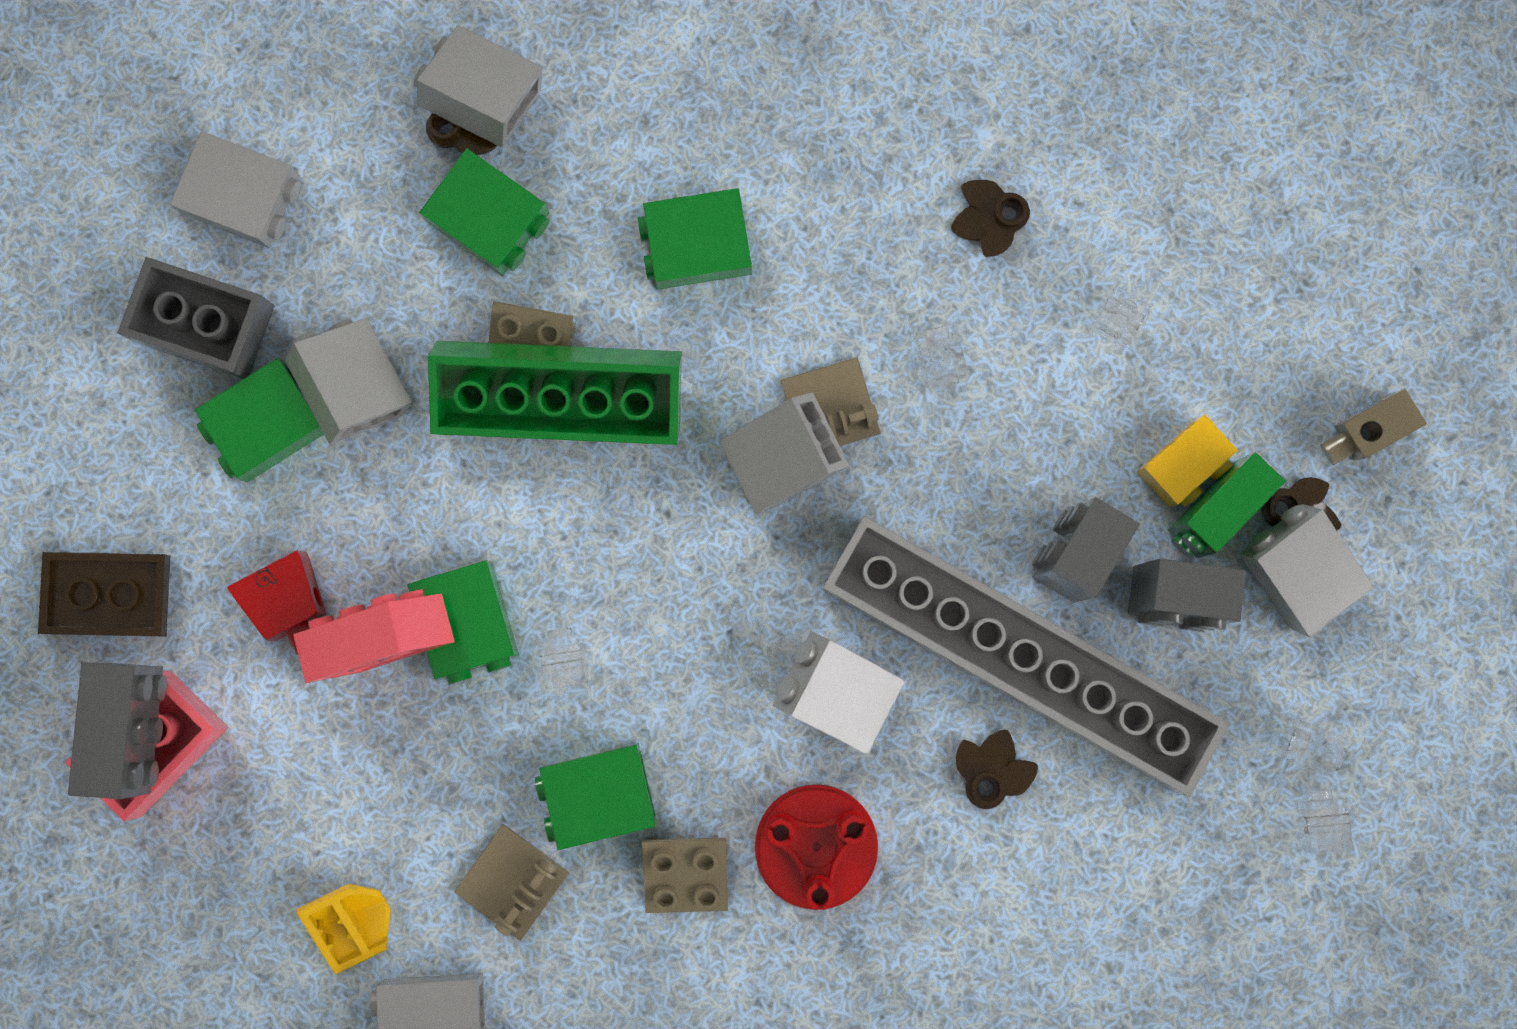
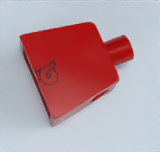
[227,550,327,655]

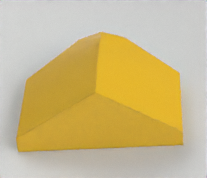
[296,884,391,975]

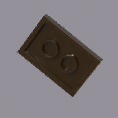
[38,552,171,637]

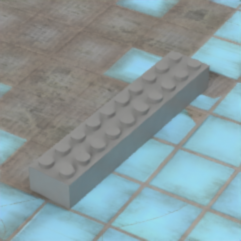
[821,516,1230,797]

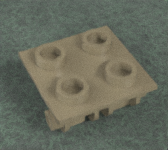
[488,301,576,346]
[780,357,881,446]
[454,824,570,941]
[642,835,728,913]

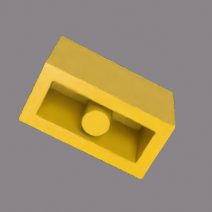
[1137,414,1238,508]

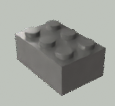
[117,257,275,379]
[1031,497,1140,603]
[1128,558,1246,632]
[67,662,167,799]

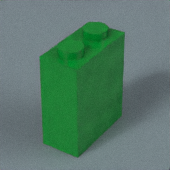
[419,148,550,276]
[637,188,752,290]
[194,358,324,482]
[1168,452,1286,558]
[407,560,519,685]
[535,743,658,851]

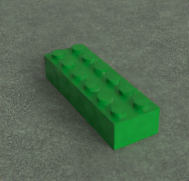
[427,341,682,445]

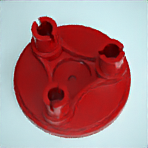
[755,784,878,911]

